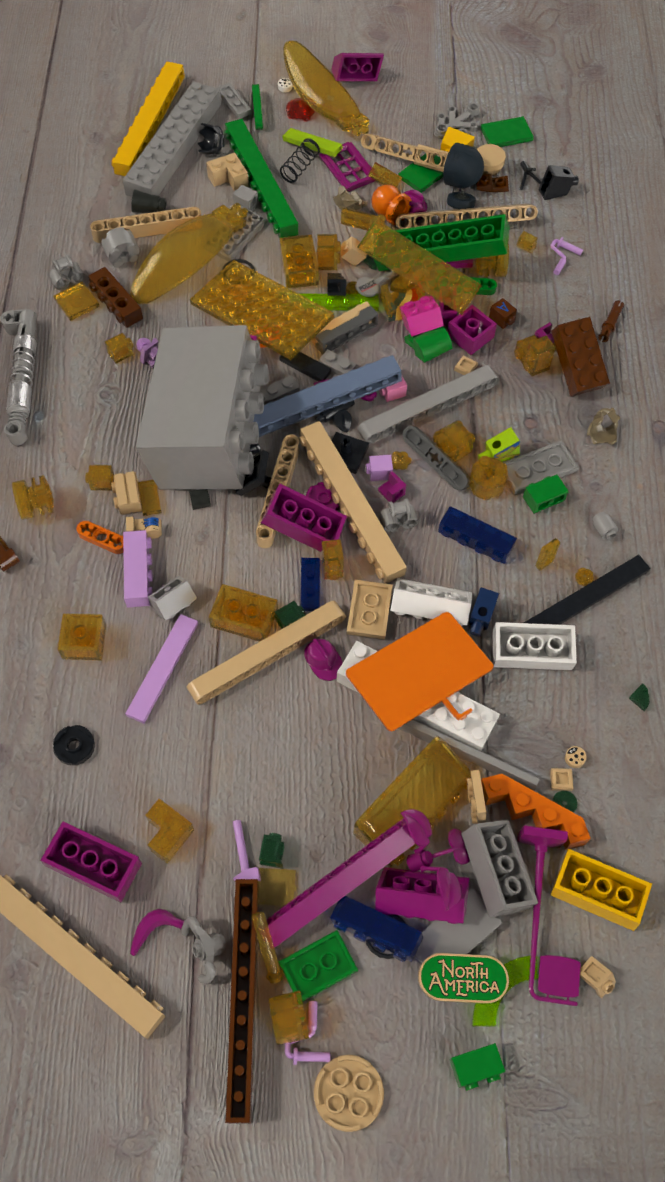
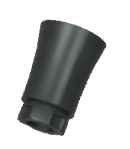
[131,189,167,213]

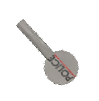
[356,269,399,297]

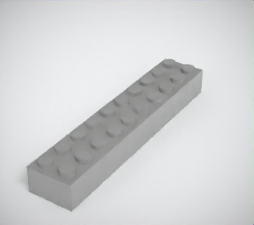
[123,81,221,197]

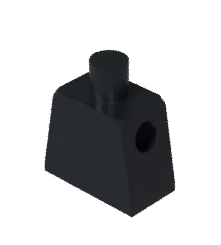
[538,165,579,200]

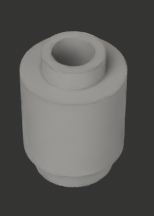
[592,512,619,540]

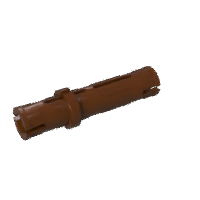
[598,300,624,342]

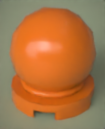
[371,184,412,225]

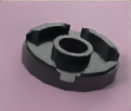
[53,725,95,766]

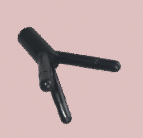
[520,161,541,190]

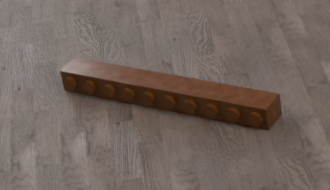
[225,879,259,1124]

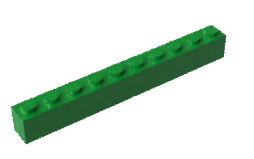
[224,119,299,240]

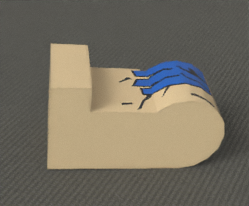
[126,517,162,539]

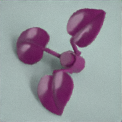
[401,809,470,911]

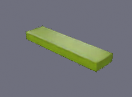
[282,128,343,157]

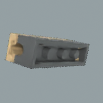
[311,301,379,355]

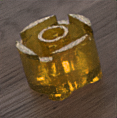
[433,420,475,462]
[469,456,508,500]
[269,990,309,1045]

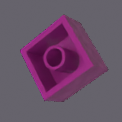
[447,305,497,355]

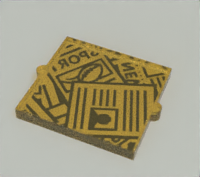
[258,868,297,906]

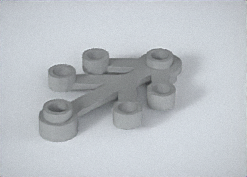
[434,102,479,138]

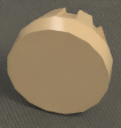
[477,144,506,176]

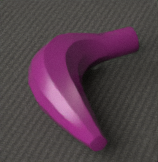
[130,909,184,956]

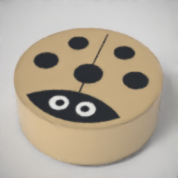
[565,746,586,768]

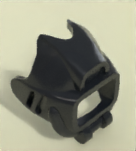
[198,123,226,154]

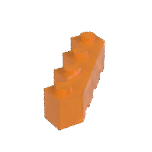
[481,774,591,850]

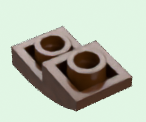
[476,173,509,193]

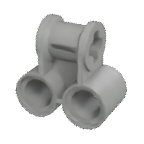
[49,254,85,290]
[380,498,418,532]

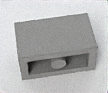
[148,576,197,620]

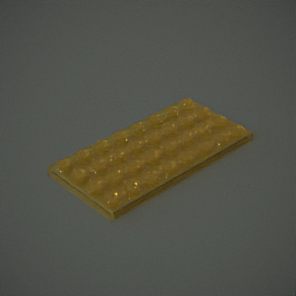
[190,260,335,360]

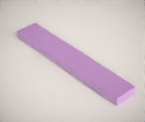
[125,614,198,724]

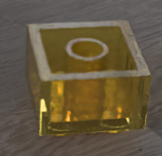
[58,614,106,660]

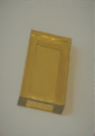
[138,480,162,516]
[535,538,560,571]

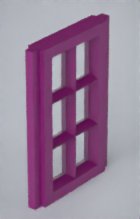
[319,142,378,192]

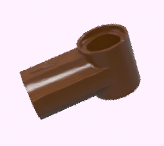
[0,536,20,572]

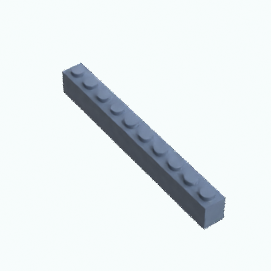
[253,355,402,437]

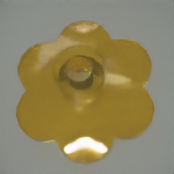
[391,451,411,470]

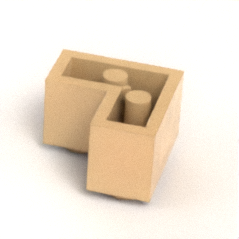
[206,153,249,191]

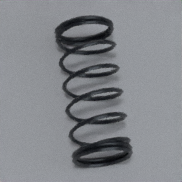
[280,138,320,183]

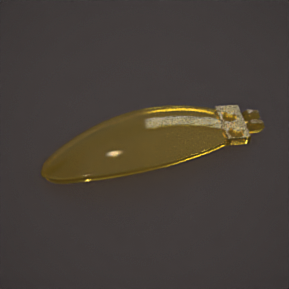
[283,41,370,136]
[130,203,248,305]

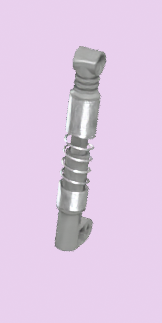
[0,309,37,445]

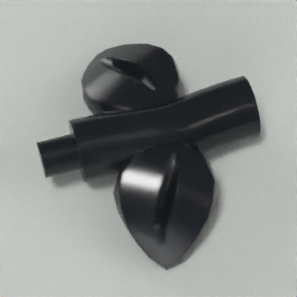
[315,400,355,433]

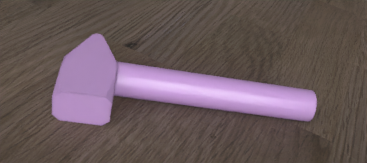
[233,820,261,881]

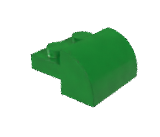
[404,326,452,363]

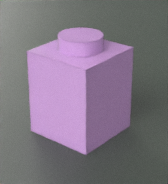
[366,455,393,481]

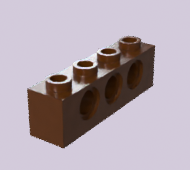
[88,267,143,328]

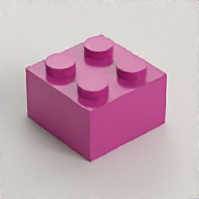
[400,296,444,337]

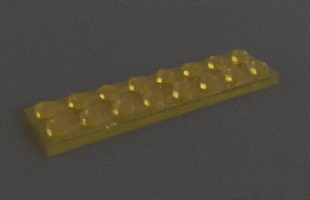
[357,219,481,315]

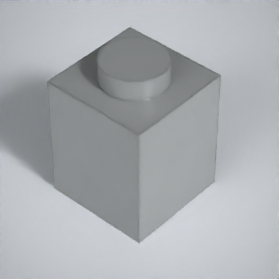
[233,185,258,211]

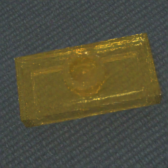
[368,162,402,188]

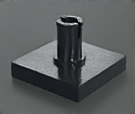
[332,432,369,474]
[235,450,272,496]

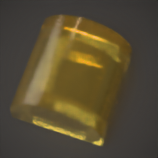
[517,231,538,253]

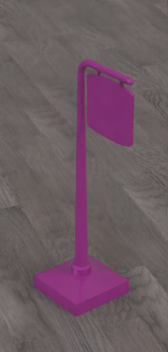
[517,825,581,1006]

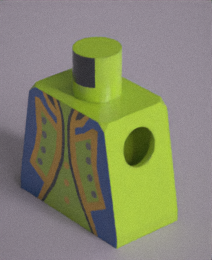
[477,427,520,467]

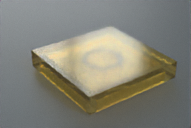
[53,282,100,321]

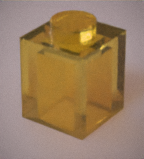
[104,333,134,364]
[85,465,114,491]

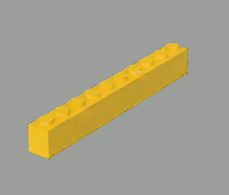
[112,61,185,176]

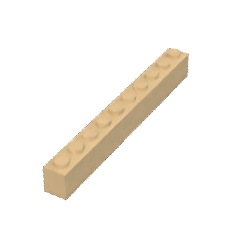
[299,421,407,584]
[0,874,166,1040]

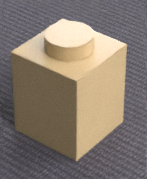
[340,236,366,266]

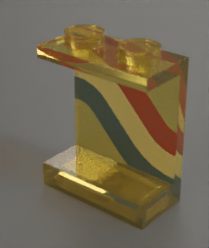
[380,278,426,322]

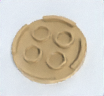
[314,1055,384,1132]

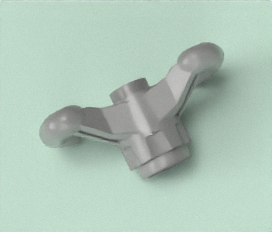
[182,916,226,984]

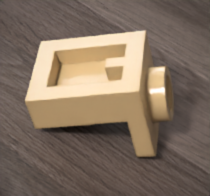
[580,956,616,998]

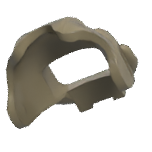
[333,186,368,212]
[587,408,620,445]

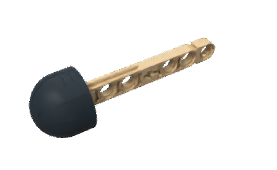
[361,134,484,188]

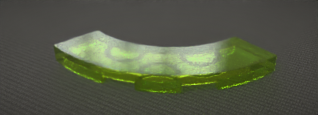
[472,956,538,1027]

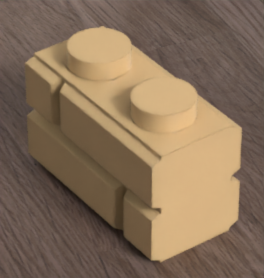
[111,471,142,515]

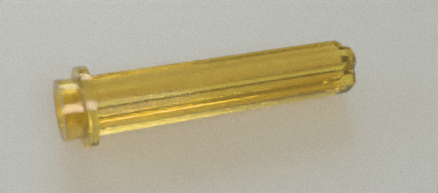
[252,912,284,984]

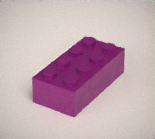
[261,484,347,555]
[40,821,142,903]

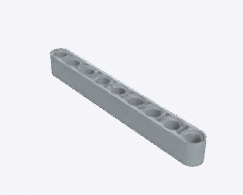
[358,365,499,444]

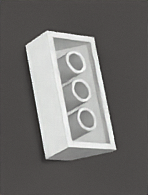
[390,578,472,626]

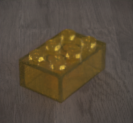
[279,234,319,289]
[209,584,278,642]

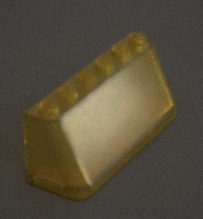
[353,735,471,868]

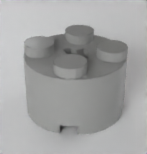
[101,227,139,268]

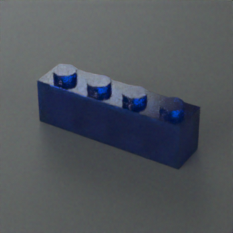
[438,506,517,564]
[330,895,423,962]

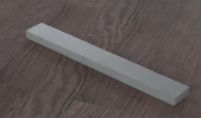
[398,719,539,791]

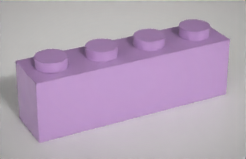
[123,530,153,608]

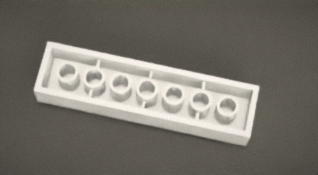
[337,641,500,751]

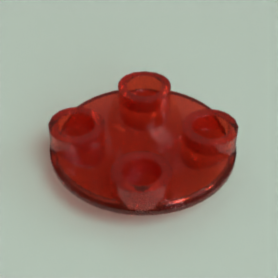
[286,98,316,121]

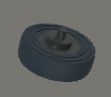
[447,191,476,209]

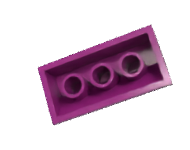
[375,867,470,924]

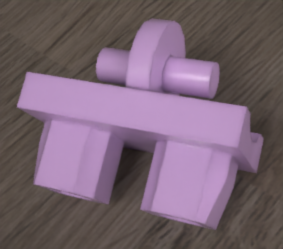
[136,338,159,368]

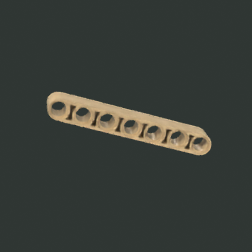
[90,207,202,243]
[256,434,299,549]

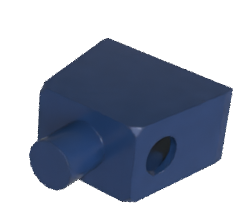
[469,587,499,637]

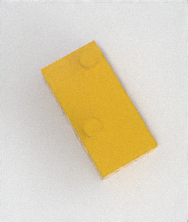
[550,849,652,931]

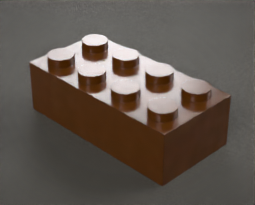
[551,317,610,397]

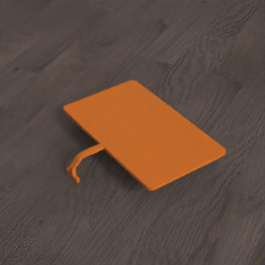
[346,612,494,731]

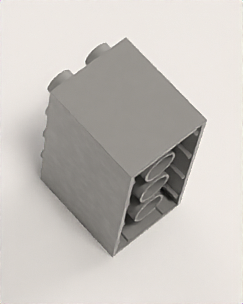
[135,325,269,489]

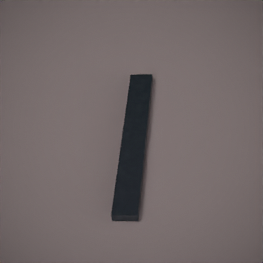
[524,555,651,625]

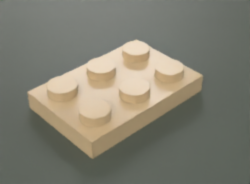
[347,580,393,639]
[467,770,486,824]

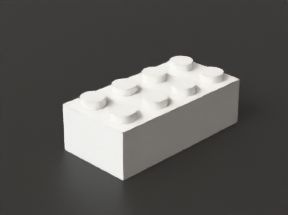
[493,622,577,670]

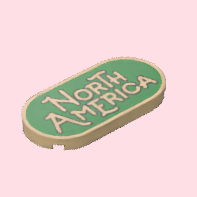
[418,953,509,1004]

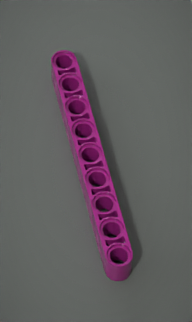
[257,818,415,948]

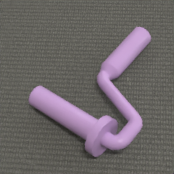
[550,237,583,275]
[285,1001,330,1065]

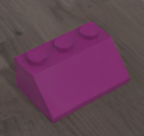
[331,53,384,81]

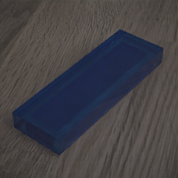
[300,558,320,611]

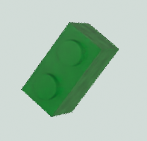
[523,474,568,514]
[449,1043,505,1091]

